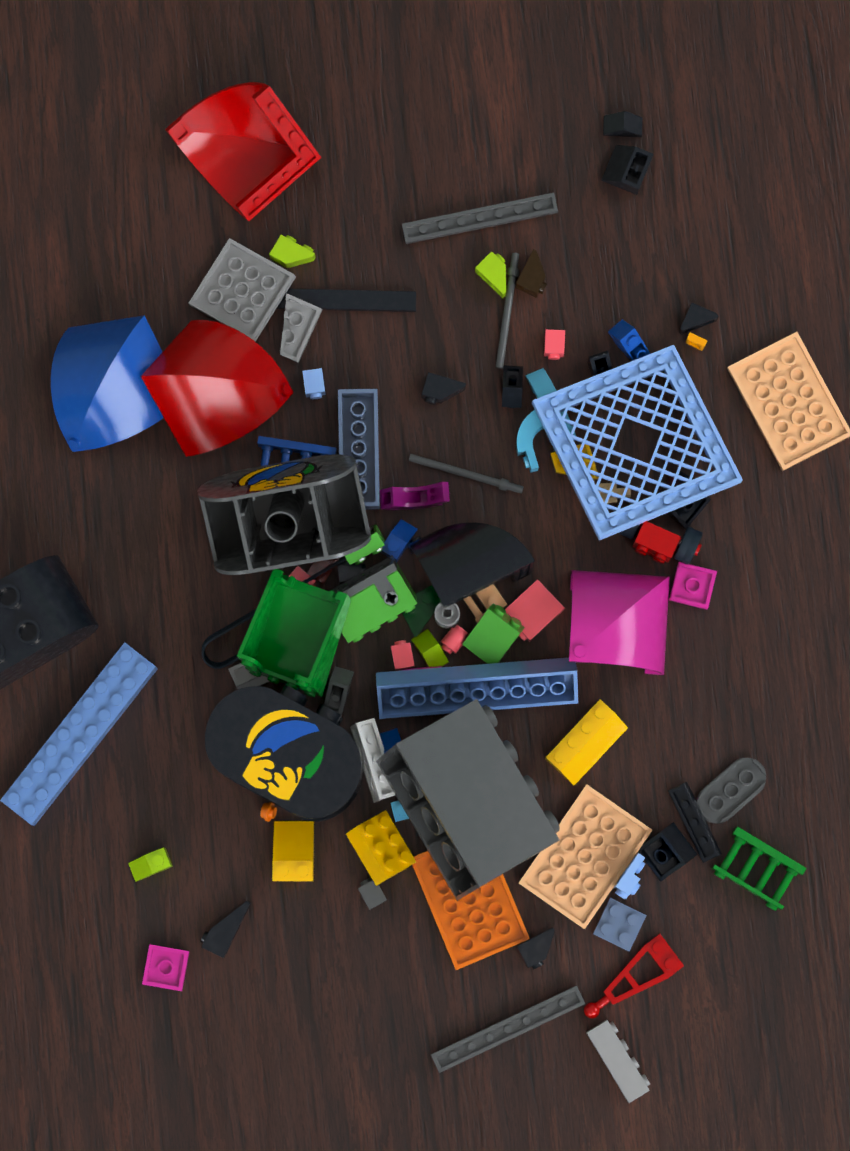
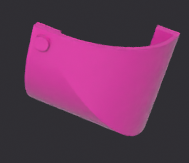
[569,570,670,675]

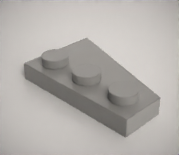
[280,293,322,363]

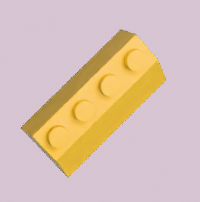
[545,699,628,786]

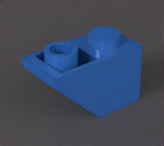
[608,319,651,361]

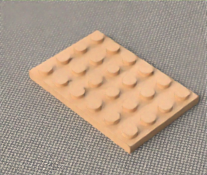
[727,332,850,471]
[519,784,652,929]

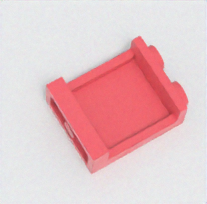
[505,579,565,642]

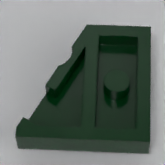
[402,585,440,637]

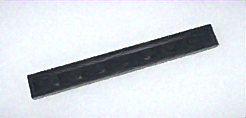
[276,289,416,312]

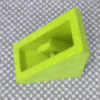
[411,629,449,667]

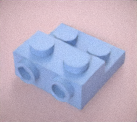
[614,853,645,899]

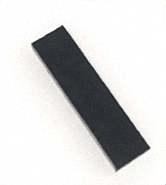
[668,782,722,863]

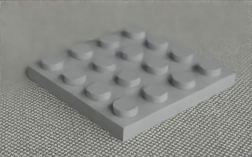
[188,238,296,342]

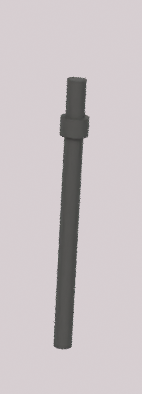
[496,253,519,369]
[409,454,524,494]

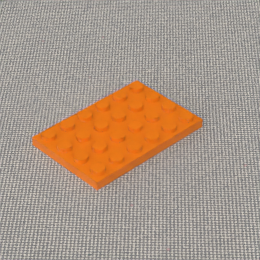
[412,851,530,970]

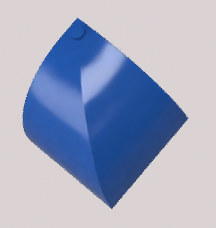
[51,315,164,452]

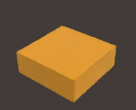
[685,332,707,351]

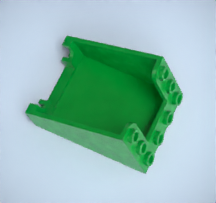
[237,569,351,698]

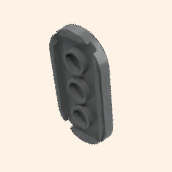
[697,757,766,824]

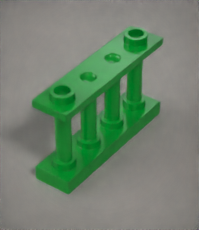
[711,826,807,911]

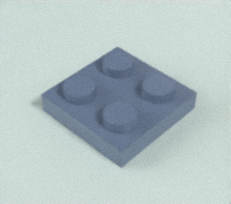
[593,898,647,952]

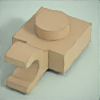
[599,483,631,504]

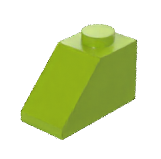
[475,251,506,298]
[128,847,173,882]

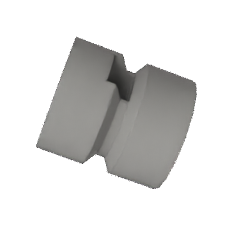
[434,602,460,629]

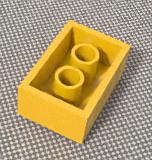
[346,810,416,886]

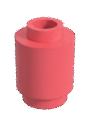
[440,624,469,654]

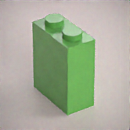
[462,603,525,664]

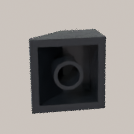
[659,471,711,529]
[638,822,697,882]

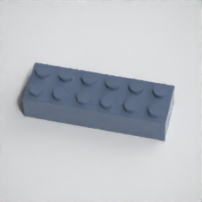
[338,389,380,510]

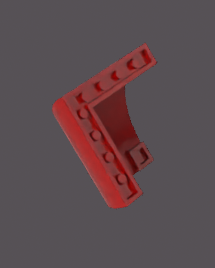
[165,82,321,221]
[141,320,294,457]

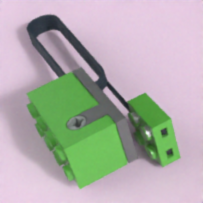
[201,524,417,669]

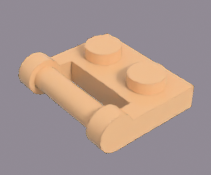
[463,584,507,623]

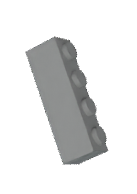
[586,1020,650,1103]

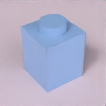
[302,368,326,400]

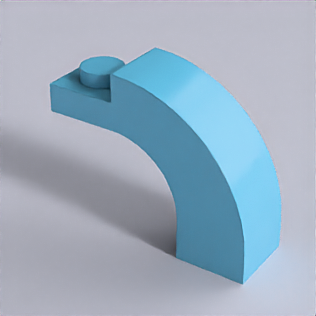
[516,410,544,473]

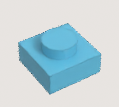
[390,801,409,822]

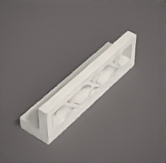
[350,718,395,803]

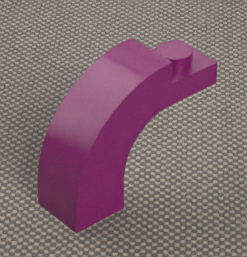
[380,482,450,510]

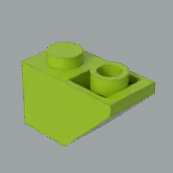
[269,235,316,268]

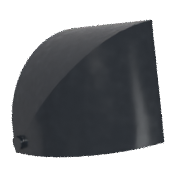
[408,523,535,608]

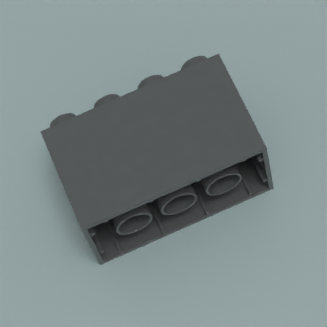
[376,699,560,901]

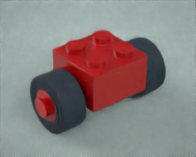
[619,504,703,565]

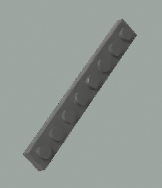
[402,193,558,244]
[431,985,585,1073]

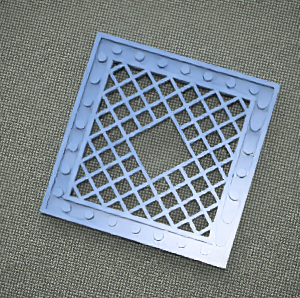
[532,345,743,540]

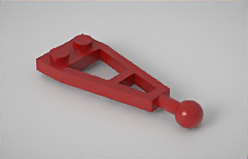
[584,934,684,1019]

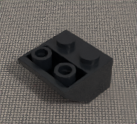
[601,145,653,195]

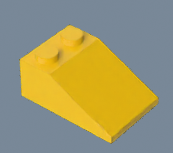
[272,821,314,882]

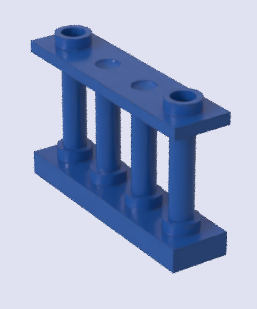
[257,436,337,466]

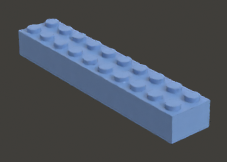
[0,642,158,826]
[376,658,578,719]

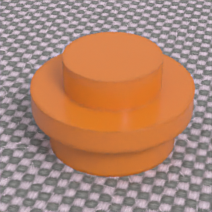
[260,802,277,822]

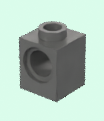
[358,878,387,910]

